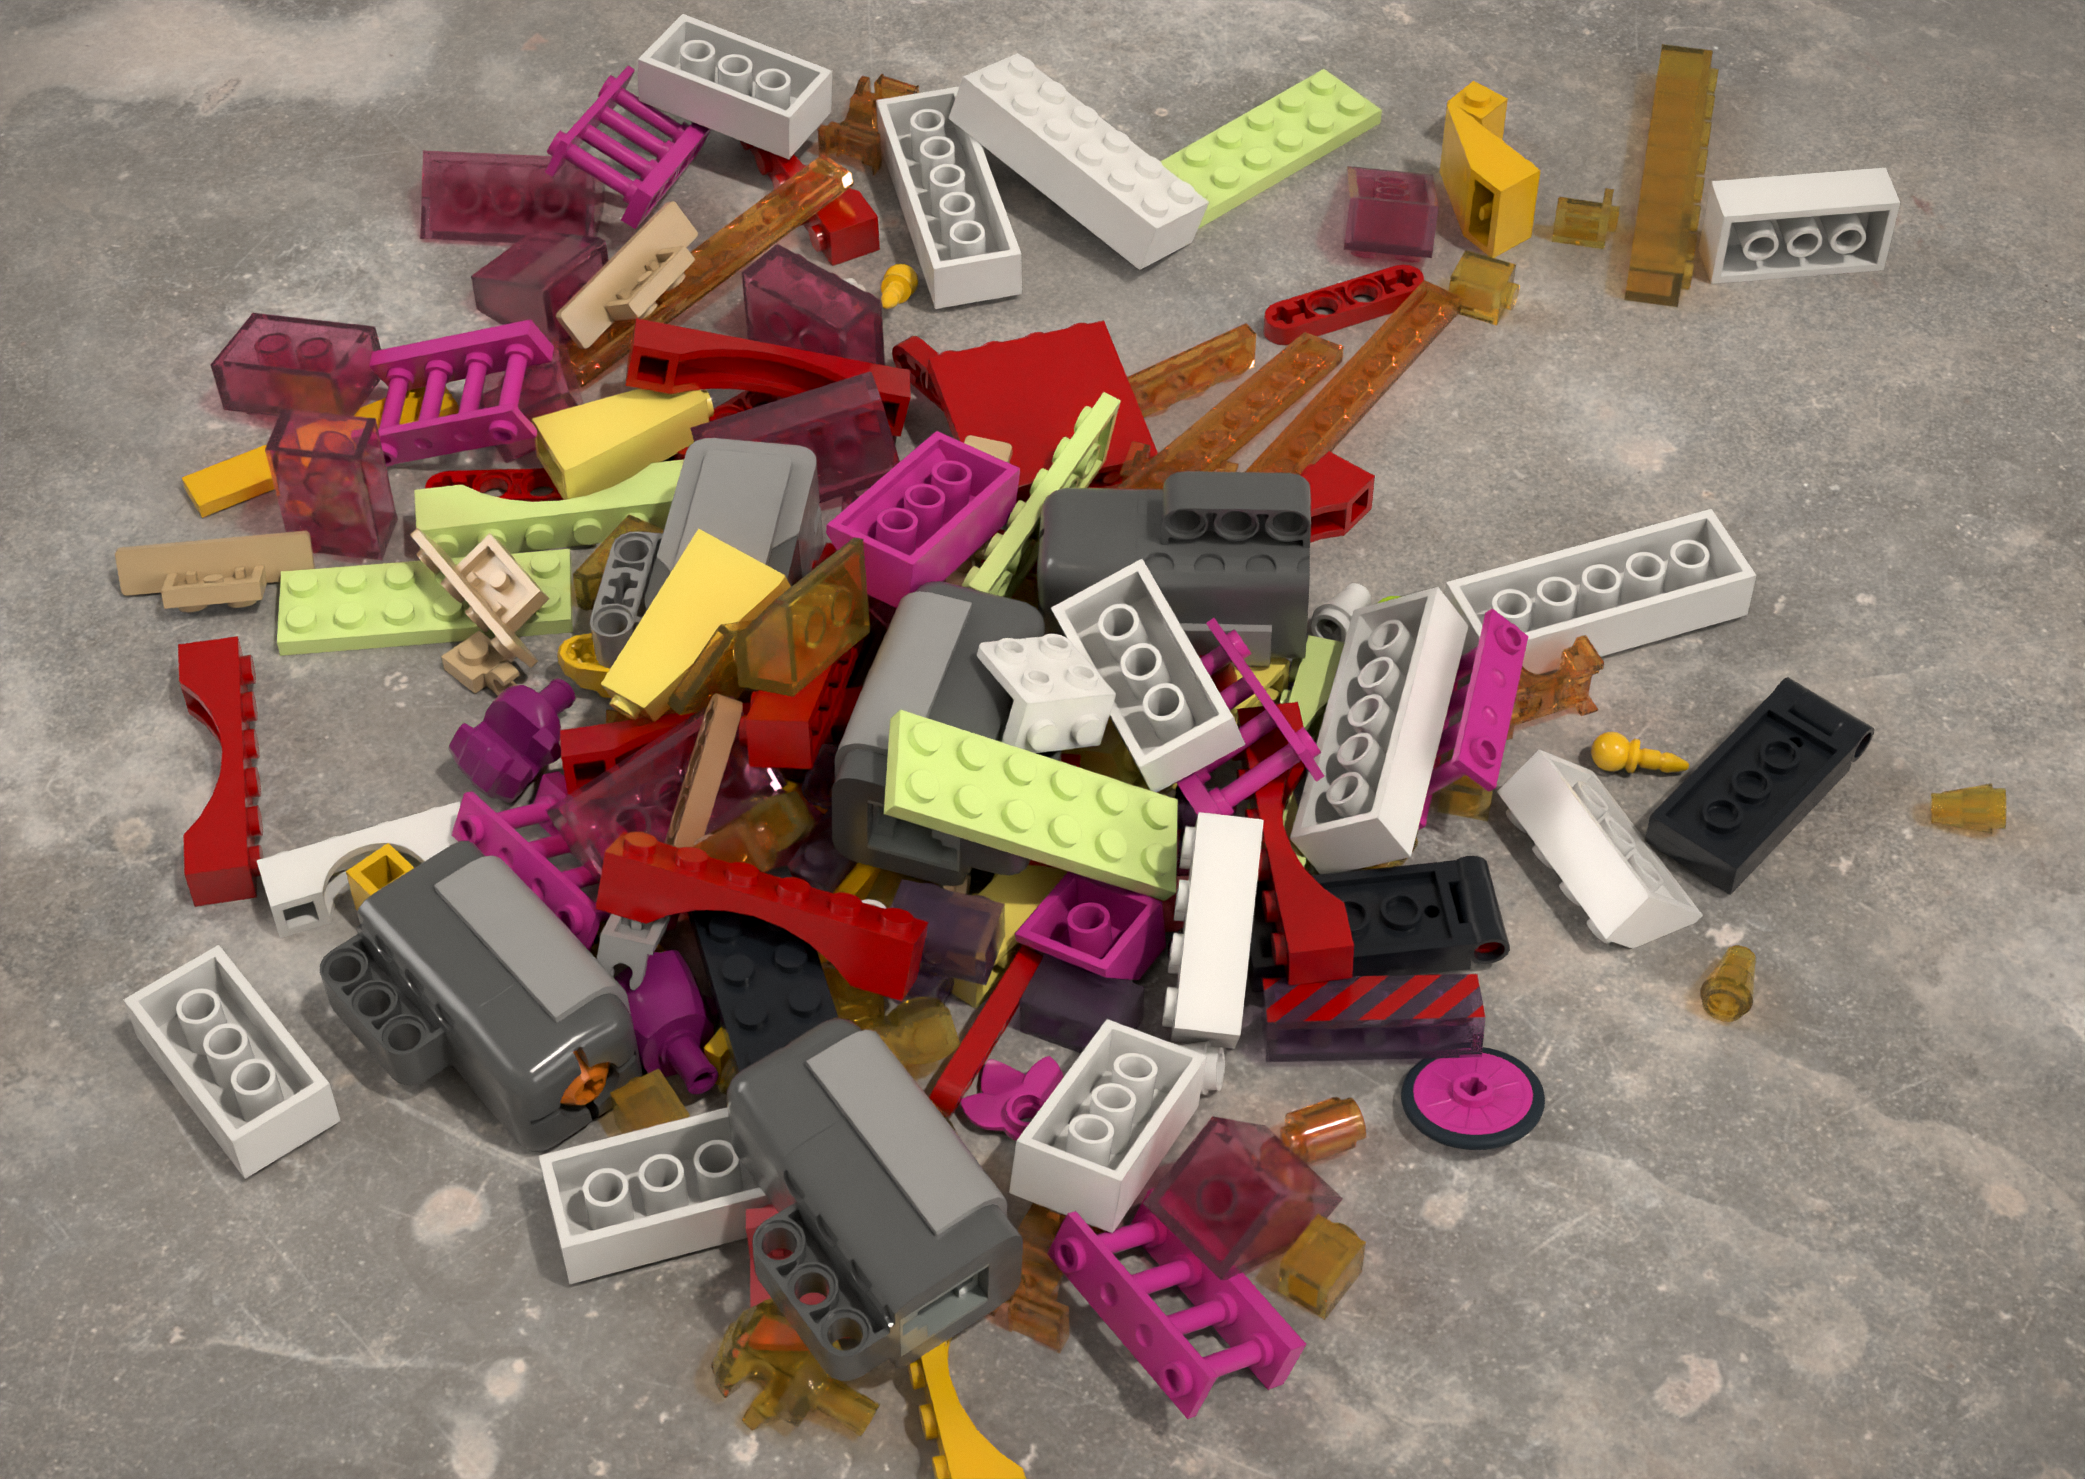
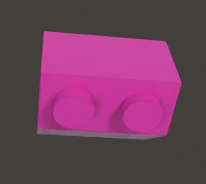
[1015,871,1166,980]

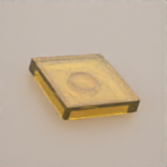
[667,617,787,715]

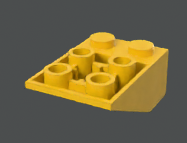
[1439,102,1541,259]

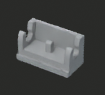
[597,914,672,990]

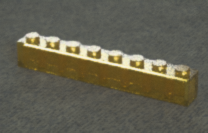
[1624,44,1719,307]

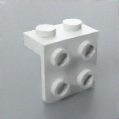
[977,634,1116,753]

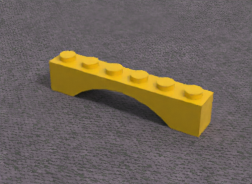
[907,1338,1026,1479]

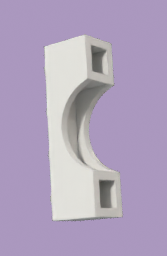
[256,802,461,938]

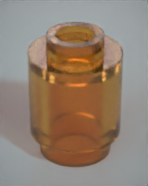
[1280,1096,1366,1166]

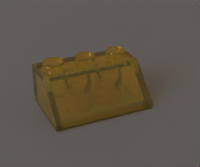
[733,537,870,697]

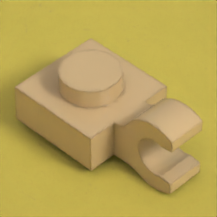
[441,630,520,696]

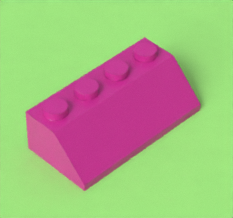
[826,431,1020,608]

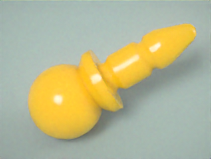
[881,264,918,309]
[1591,732,1689,774]

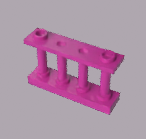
[545,66,712,230]
[351,319,554,468]
[1417,608,1529,831]
[1176,618,1324,816]
[451,771,680,951]
[1047,1185,1307,1419]

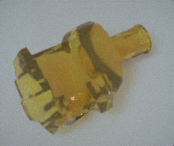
[711,1298,880,1437]

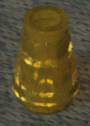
[1931,783,2006,834]
[1700,945,1756,1022]

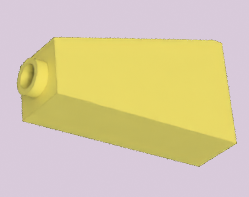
[532,388,714,500]
[601,528,793,722]

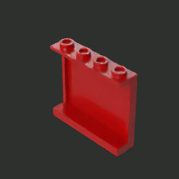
[925,320,1159,504]

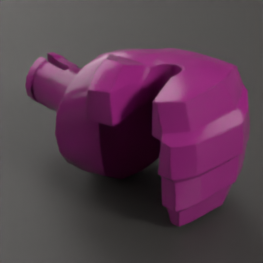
[449,678,576,803]
[614,950,719,1094]

